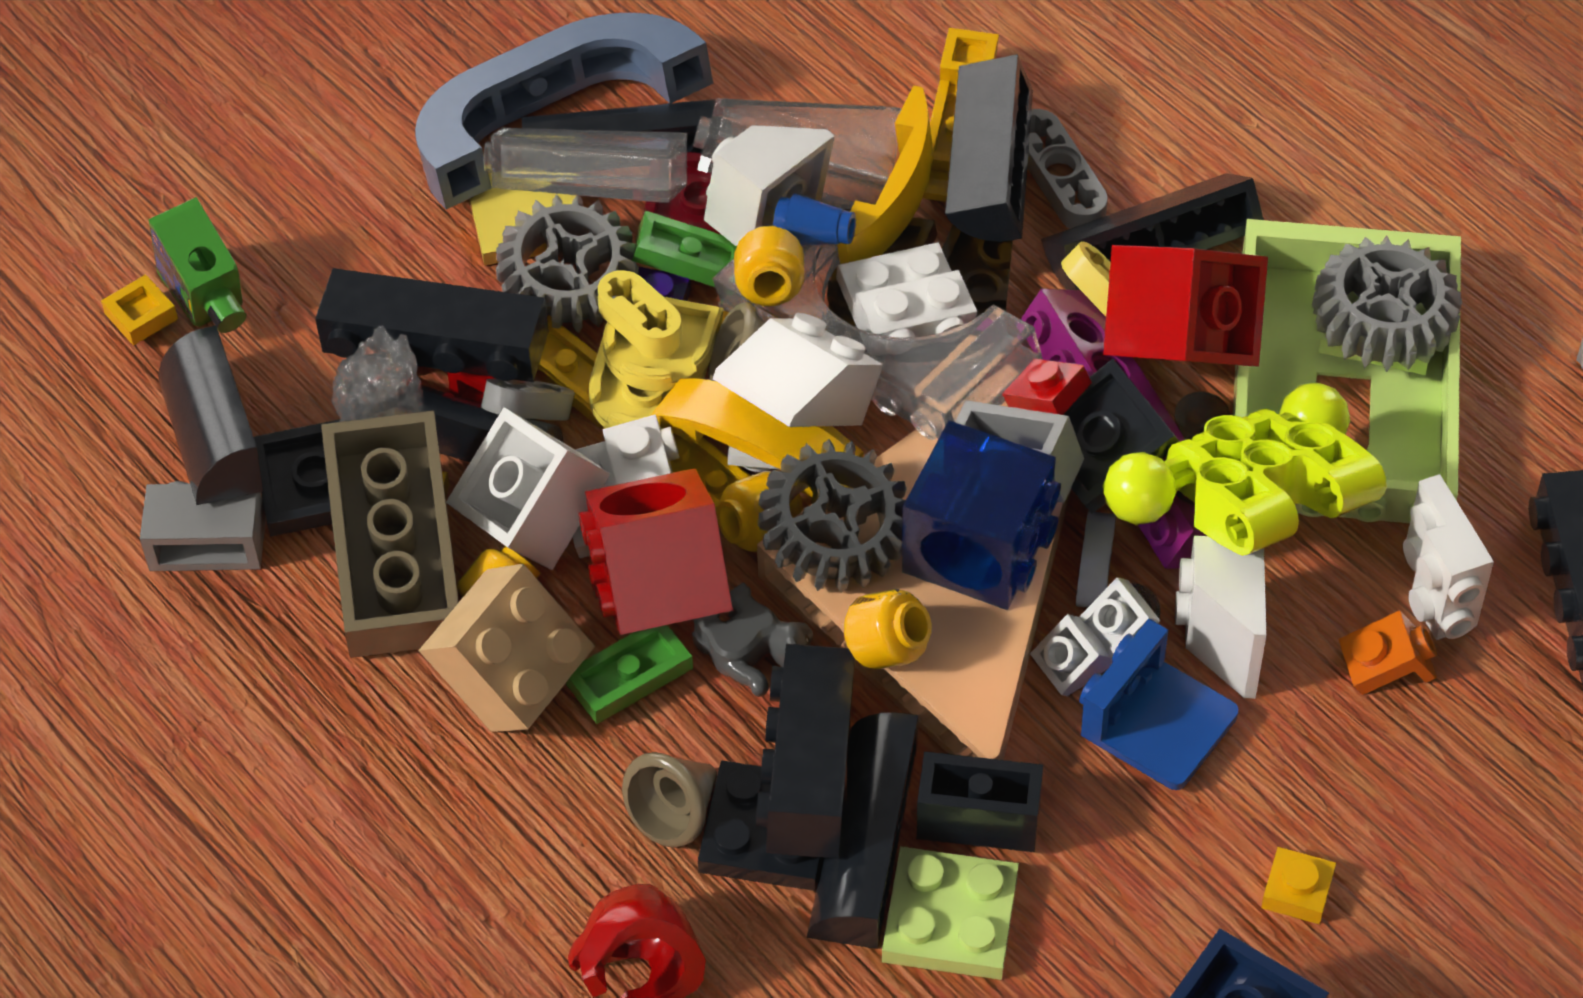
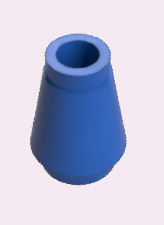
[773,193,856,246]

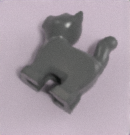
[692,582,814,697]

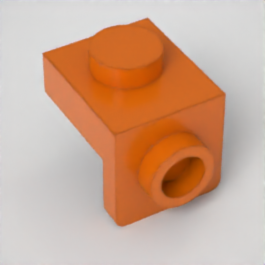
[1338,610,1437,695]

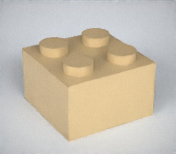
[418,564,595,732]

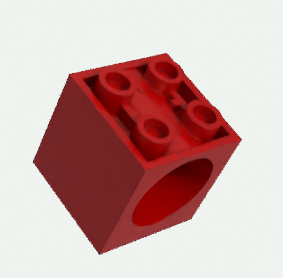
[1103,245,1268,367]
[578,468,733,635]

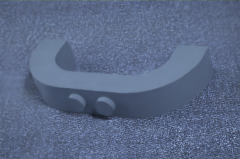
[415,13,713,210]

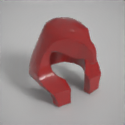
[568,883,706,998]

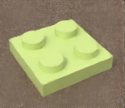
[882,846,1019,980]

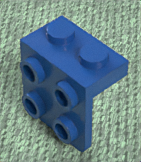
[1079,619,1238,790]

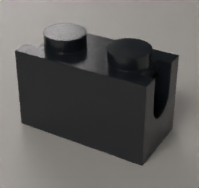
[916,751,1043,852]

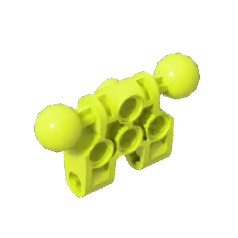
[1103,382,1387,556]

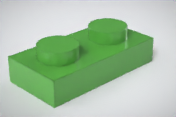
[632,210,737,293]
[566,625,693,724]

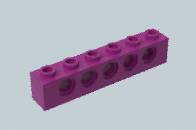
[1016,289,1207,569]

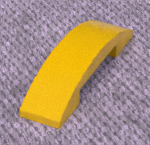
[923,28,999,202]
[836,85,933,264]
[650,378,858,497]

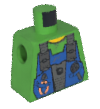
[148,197,246,333]

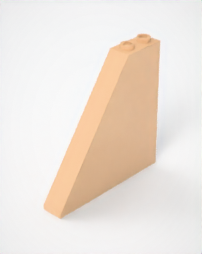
[757,365,1072,760]

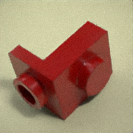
[1002,358,1092,415]

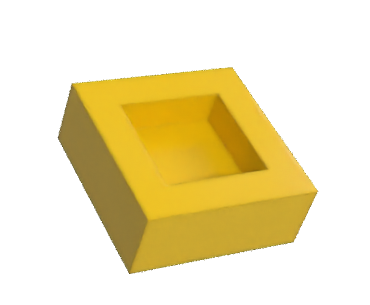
[101,274,178,346]
[1261,847,1336,925]

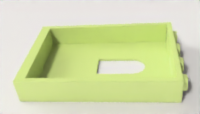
[1232,219,1461,523]

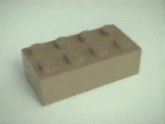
[321,411,459,658]

